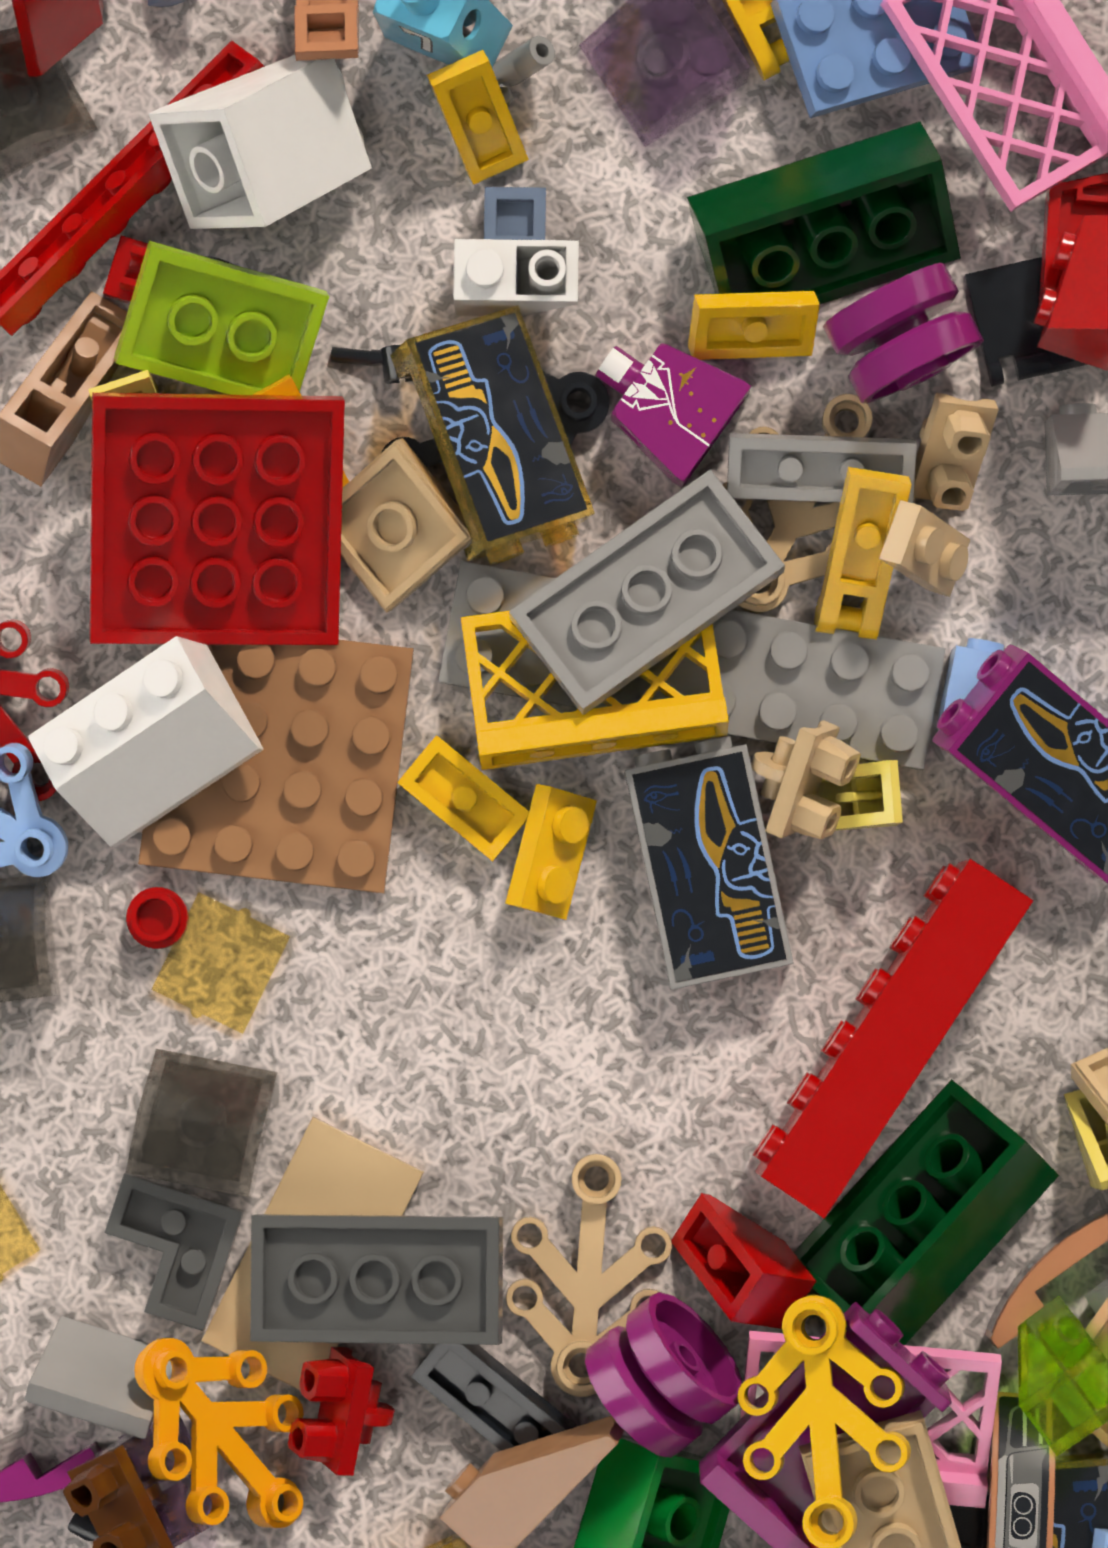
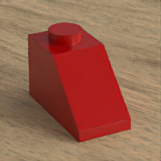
[671,1193,816,1329]

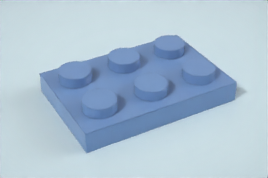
[770,0,976,118]

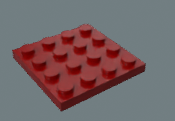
[89,392,345,645]

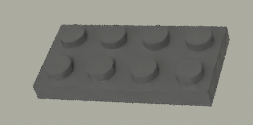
[250,1214,503,1345]

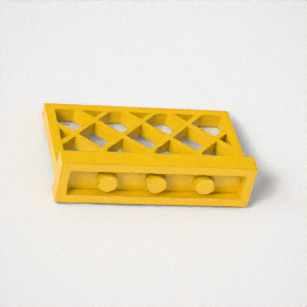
[461,611,729,770]

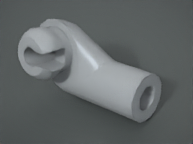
[492,36,555,107]

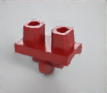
[288,1347,395,1476]

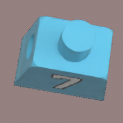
[373,0,513,67]

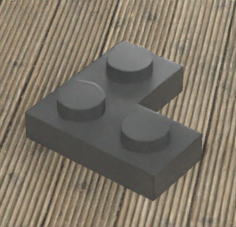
[105,1172,244,1331]

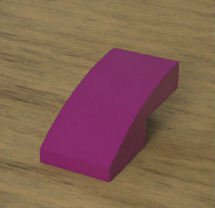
[0,1441,102,1502]

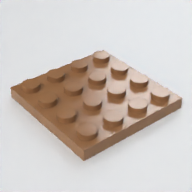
[138,640,414,894]

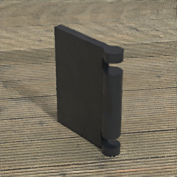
[965,257,1088,387]

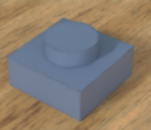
[484,187,546,240]

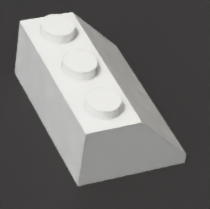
[27,636,264,848]

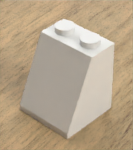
[149,55,372,229]

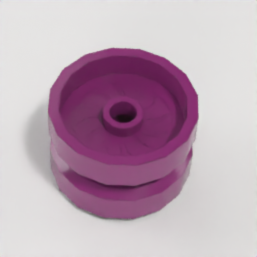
[823,263,984,404]
[585,1292,743,1458]

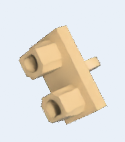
[914,393,999,511]
[751,720,861,839]

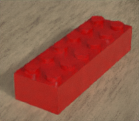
[752,858,1034,1219]

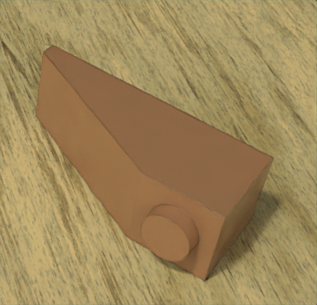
[0,291,127,487]
[440,1416,625,1548]

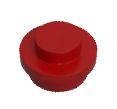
[126,887,189,949]

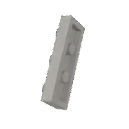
[727,433,917,503]

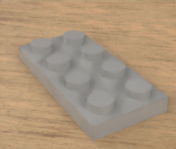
[509,469,785,715]

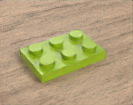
[114,241,330,395]

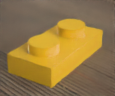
[427,50,529,185]
[688,291,820,360]
[397,735,529,862]
[505,784,597,920]

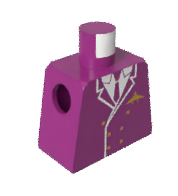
[595,343,751,489]

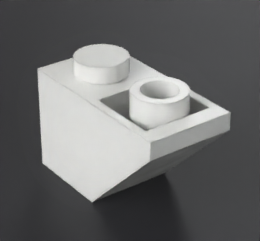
[454,239,579,316]

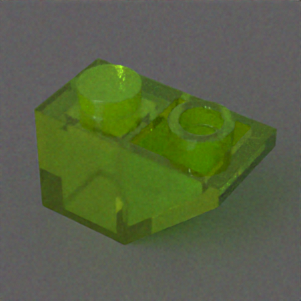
[1018,1295,1108,1457]

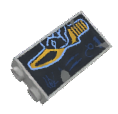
[624,736,794,990]

